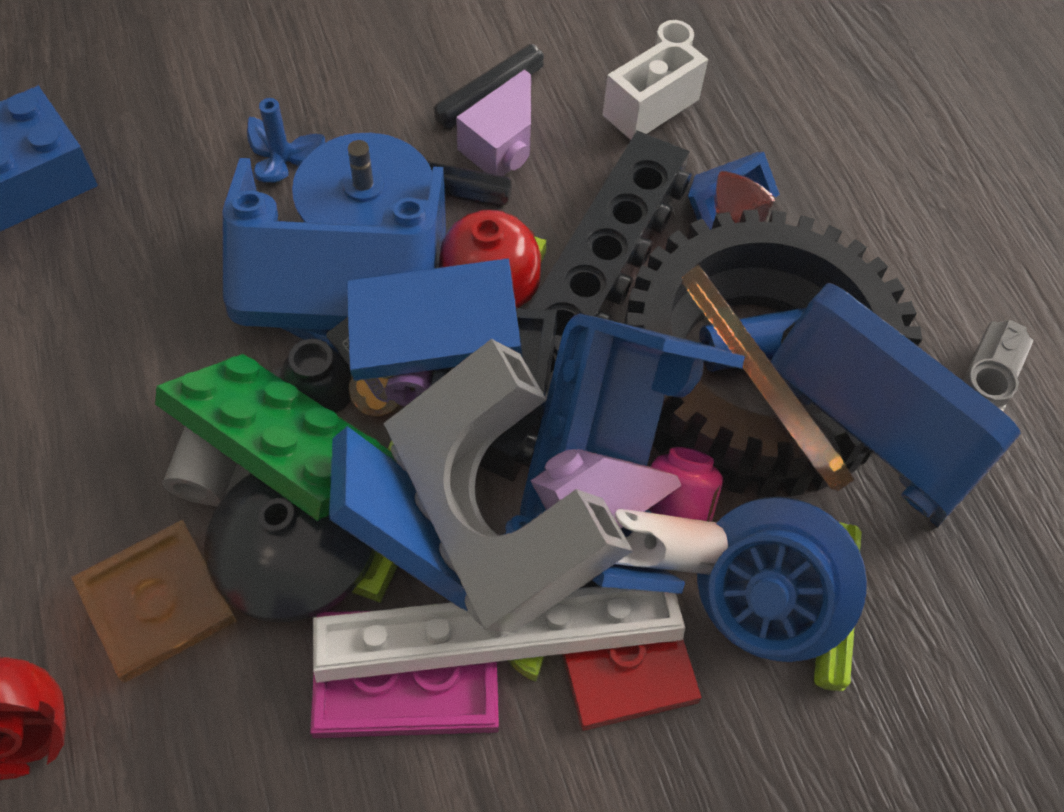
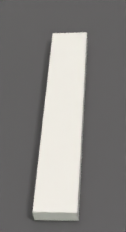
[313,586,685,682]

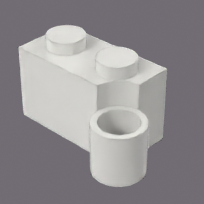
[603,20,708,140]

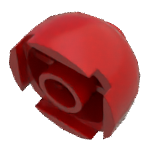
[438,210,541,308]
[0,657,66,780]

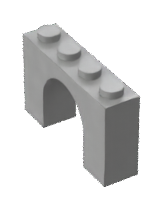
[384,339,633,632]

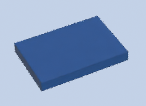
[347,258,523,381]
[329,426,468,611]

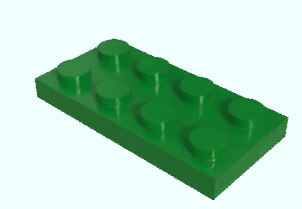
[155,354,397,521]

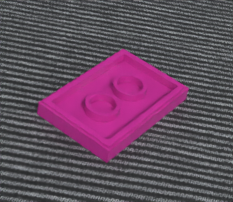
[310,611,499,738]

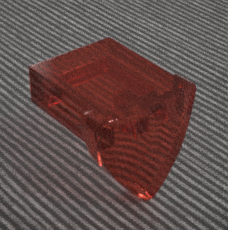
[714,171,775,224]

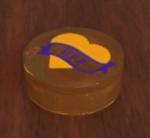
[349,376,398,416]

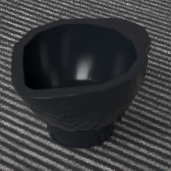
[272,339,358,413]

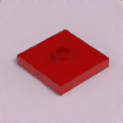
[562,640,702,731]

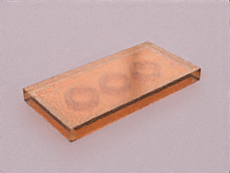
[682,264,855,492]

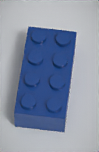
[0,85,98,232]

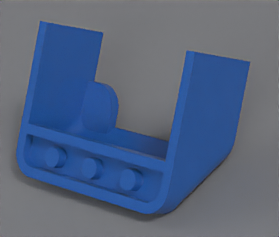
[222,158,446,330]
[766,283,1021,527]
[520,314,745,594]

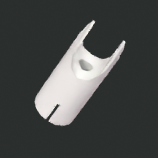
[615,509,728,574]

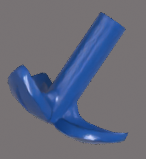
[247,98,325,182]

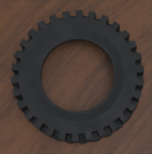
[624,209,922,497]

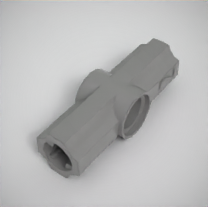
[963,320,1034,411]

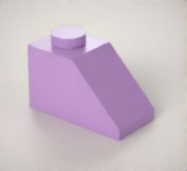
[456,70,531,176]
[531,449,681,529]

